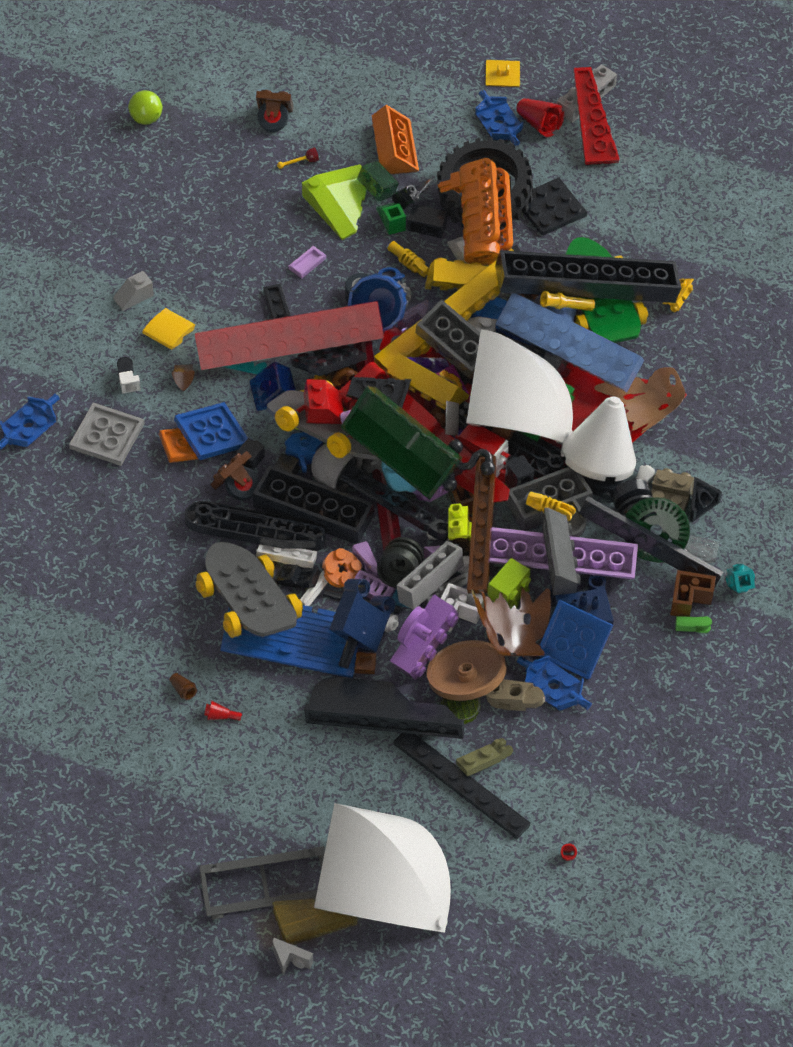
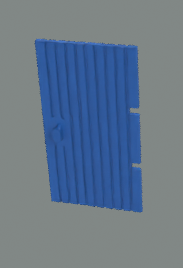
[220,605,357,678]

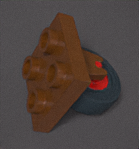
[256,90,293,132]
[210,451,259,501]

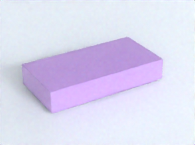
[289,246,326,279]

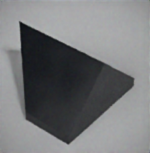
[690,476,722,522]

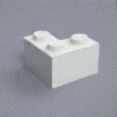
[441,583,484,632]

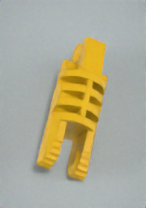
[526,492,576,521]

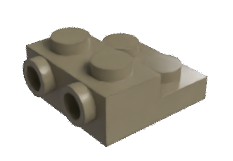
[651,468,694,512]

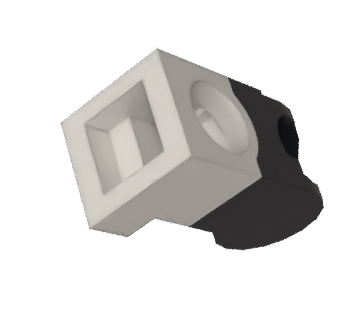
[117,357,141,394]

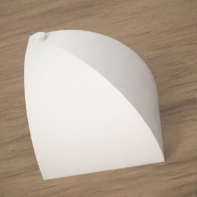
[466,329,573,445]
[314,803,451,933]

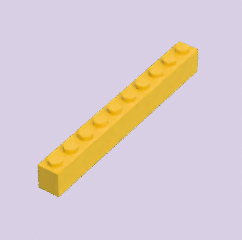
[374,248,514,378]

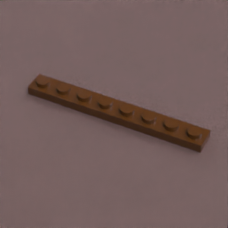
[467,456,497,594]

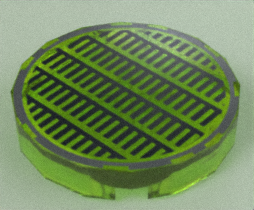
[441,697,481,724]

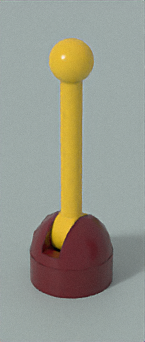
[277,147,319,169]

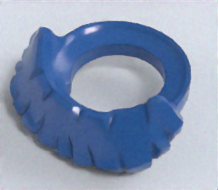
[378,267,405,282]

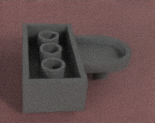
[506,467,593,537]

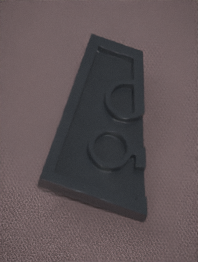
[346,377,411,408]

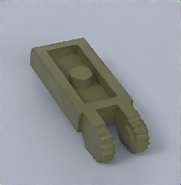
[456,738,513,776]

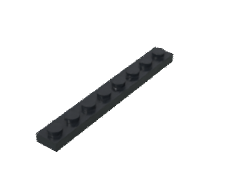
[578,496,723,588]
[393,733,531,839]

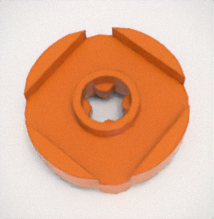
[322,548,362,588]

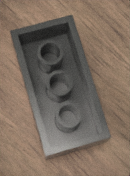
[415,299,480,380]

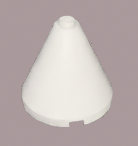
[561,397,636,481]

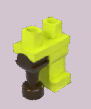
[448,503,472,556]

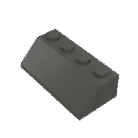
[542,508,580,595]

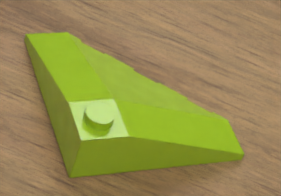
[302,164,370,240]

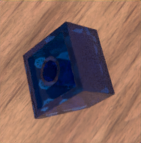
[249,361,296,411]

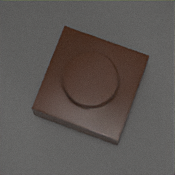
[355,652,376,674]

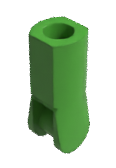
[675,616,712,633]

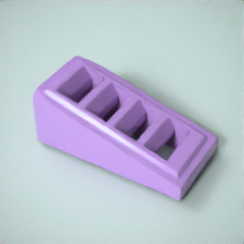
[352,541,380,579]
[354,570,396,598]

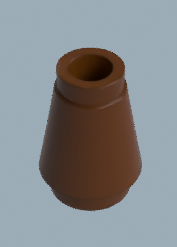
[169,673,197,700]

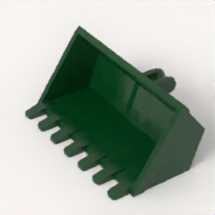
[340,386,462,500]

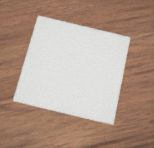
[446,401,459,436]

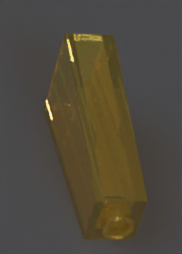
[272,899,358,945]

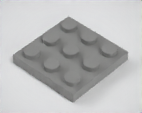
[69,403,145,466]

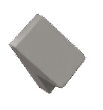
[273,938,313,975]

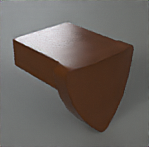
[172,364,195,391]

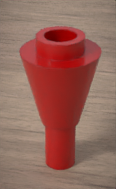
[204,700,242,721]

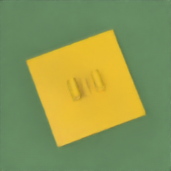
[486,60,520,87]

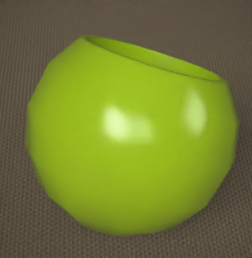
[128,90,163,125]

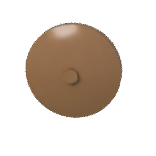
[427,640,506,701]

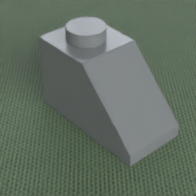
[113,271,154,311]

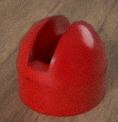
[560,843,577,861]

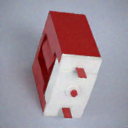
[455,424,509,477]

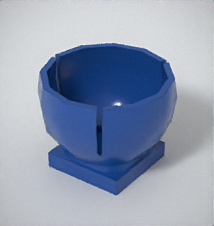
[347,273,407,332]

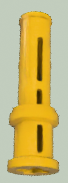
[540,291,595,311]

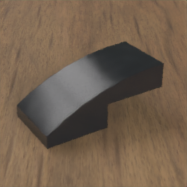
[276,565,321,588]

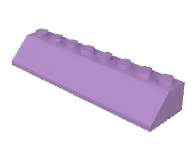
[490,527,638,580]

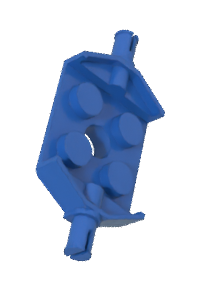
[475,90,524,146]
[0,393,60,450]
[517,655,592,711]

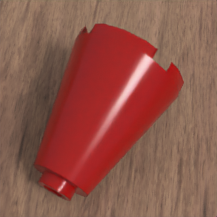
[516,98,565,137]

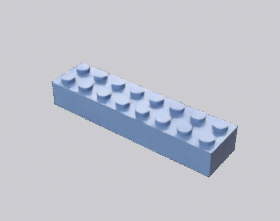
[496,293,644,393]

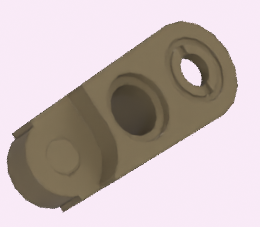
[485,679,545,711]

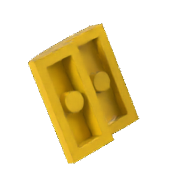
[142,308,195,350]

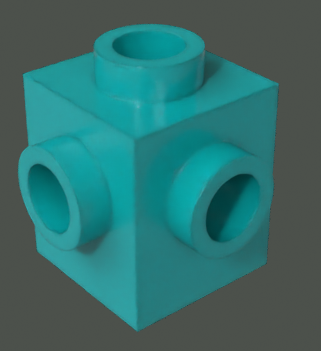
[725,564,755,593]

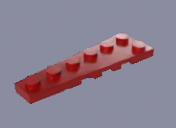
[573,67,620,165]

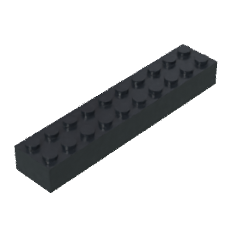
[495,250,681,303]

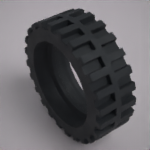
[437,138,534,230]

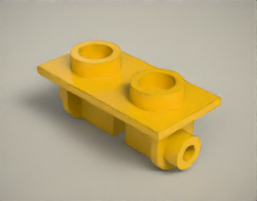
[663,278,694,312]

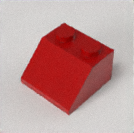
[303,379,343,424]

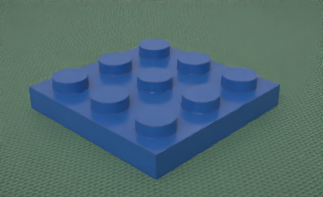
[174,402,248,460]
[540,600,613,679]

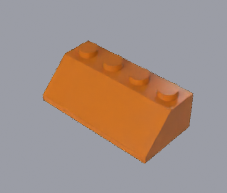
[372,104,419,174]

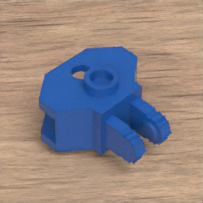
[285,432,323,473]

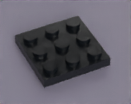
[522,177,587,236]
[291,345,367,376]

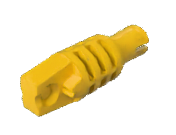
[387,241,429,278]

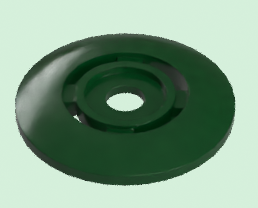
[625,497,690,563]

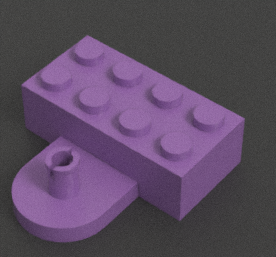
[390,595,459,680]

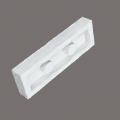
[256,544,317,568]

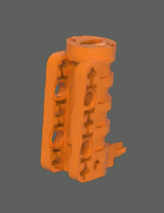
[438,158,513,265]

